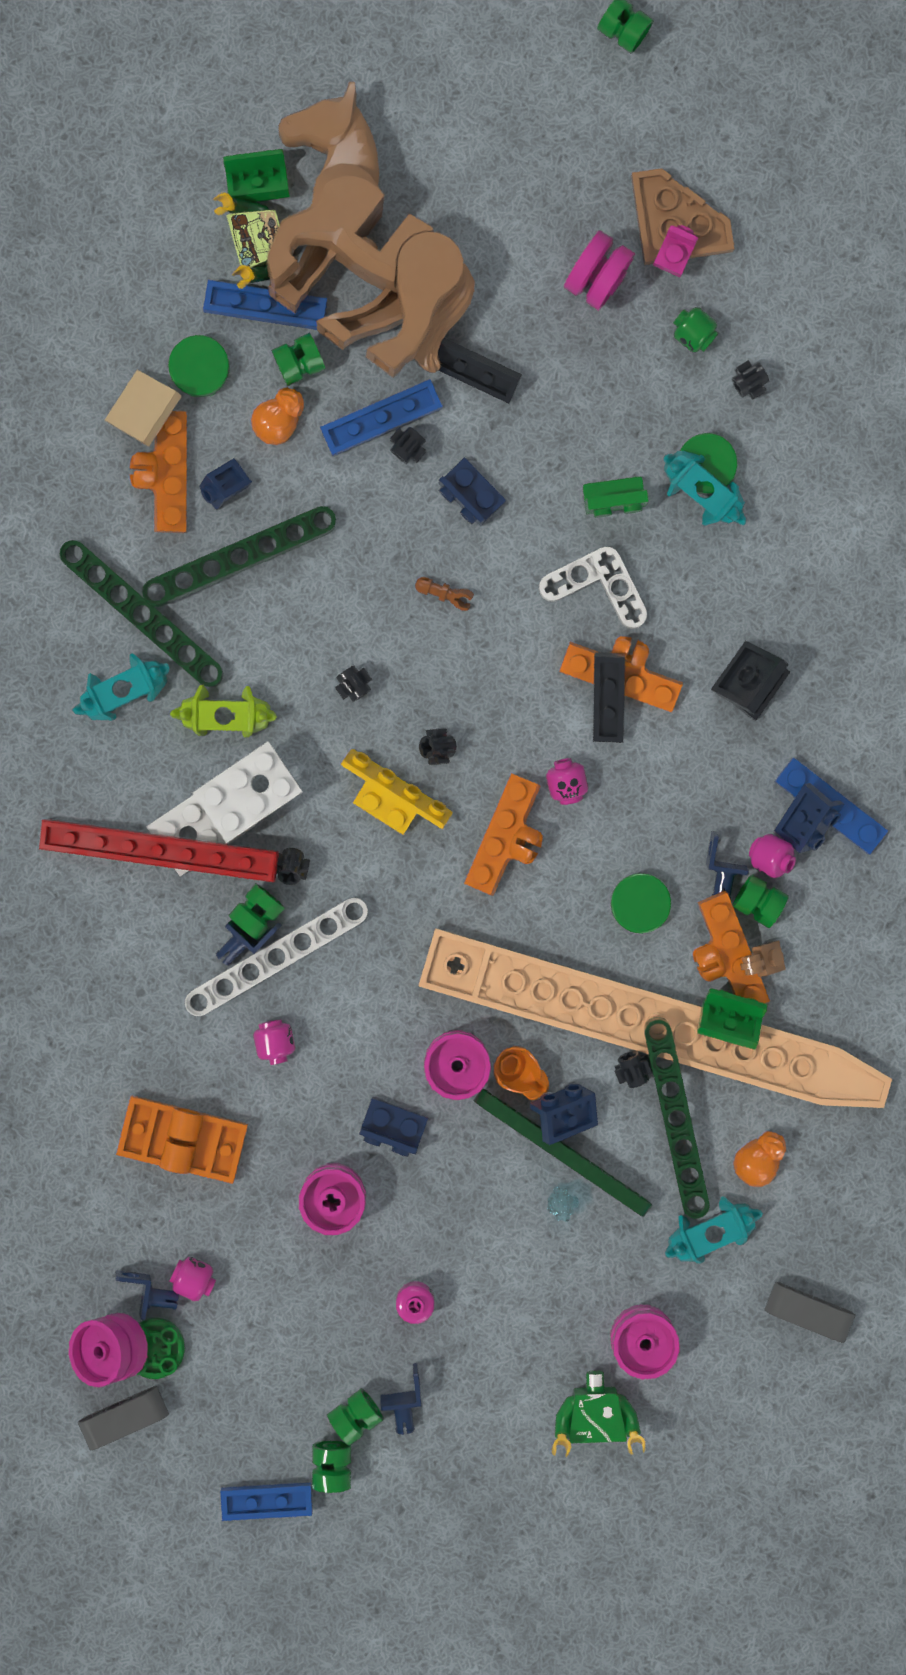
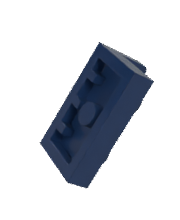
[438,457,506,526]
[774,783,844,853]
[530,1084,598,1145]
[359,1097,428,1157]

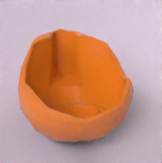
[251,387,304,445]
[493,1046,549,1100]
[733,1131,786,1187]

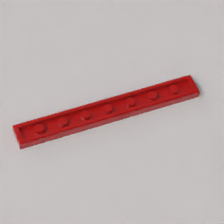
[39,819,279,882]

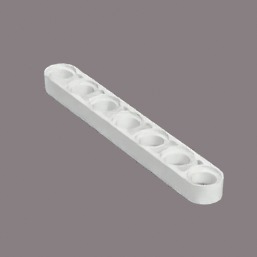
[185,898,368,1016]

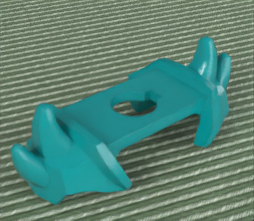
[663,451,746,526]
[72,653,170,721]
[665,1196,763,1264]

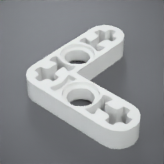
[539,547,647,629]

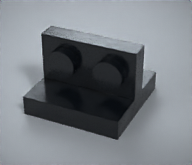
[711,640,790,721]

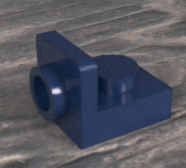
[199,458,252,510]

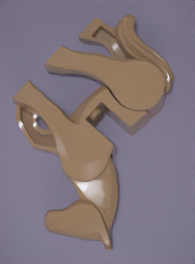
[267,81,475,377]

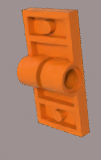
[116,1095,248,1184]

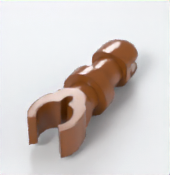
[415,577,474,611]

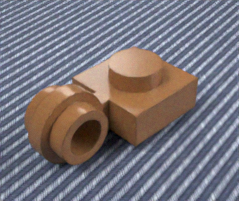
[740,940,786,977]

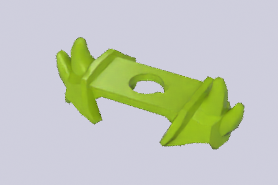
[170,685,277,738]

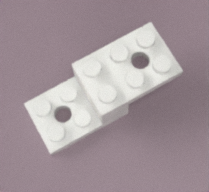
[147,741,303,876]

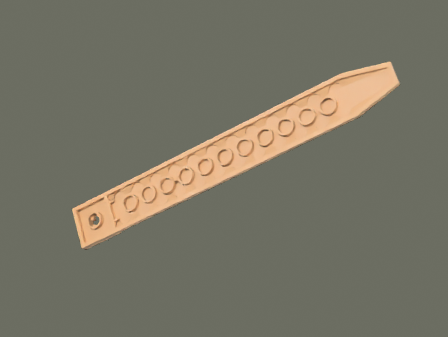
[418,928,892,1108]

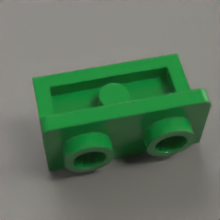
[223,149,290,202]
[582,476,649,518]
[697,988,768,1050]

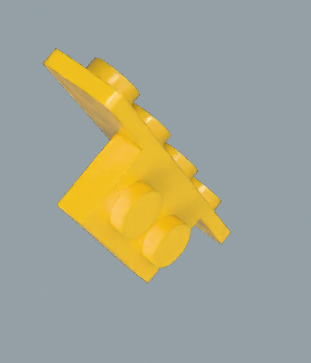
[341,749,453,835]

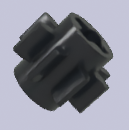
[732,360,769,400]
[390,426,426,464]
[335,665,372,702]
[419,728,457,765]
[276,848,310,885]
[614,1051,652,1088]

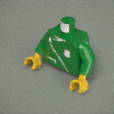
[551,1371,646,1457]

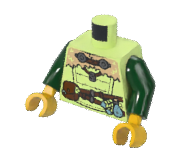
[213,193,279,289]

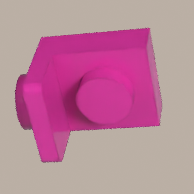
[653,225,698,278]

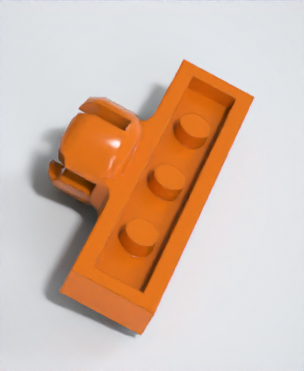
[130,411,187,533]
[559,636,683,713]
[464,773,543,896]
[693,891,770,1003]

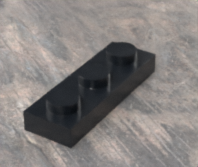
[438,338,522,404]
[593,652,626,743]

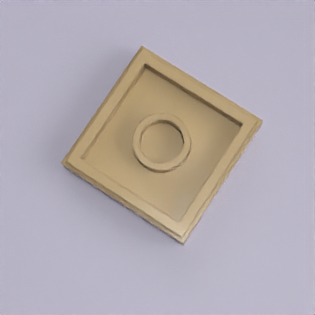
[105,370,182,447]

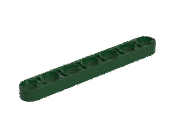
[142,506,336,607]
[59,540,223,688]
[644,1017,710,1219]
[473,1088,653,1217]

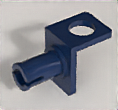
[706,831,749,900]
[216,920,282,966]
[115,1270,179,1320]
[380,1363,422,1435]

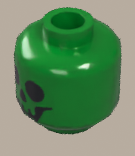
[673,307,719,353]

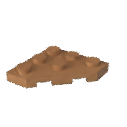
[631,168,734,265]

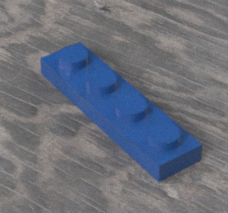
[203,280,327,330]
[320,379,443,457]
[774,757,888,855]

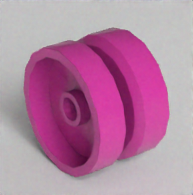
[563,230,636,311]
[424,1030,491,1100]
[299,1164,366,1235]
[610,1305,680,1380]
[69,1312,148,1388]

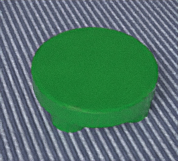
[168,335,230,397]
[680,433,737,495]
[610,873,671,934]
[137,1317,185,1379]

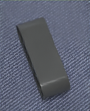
[764,1282,856,1343]
[77,1386,169,1451]

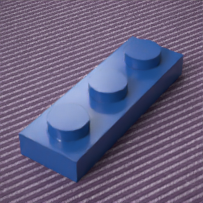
[220,1482,313,1521]

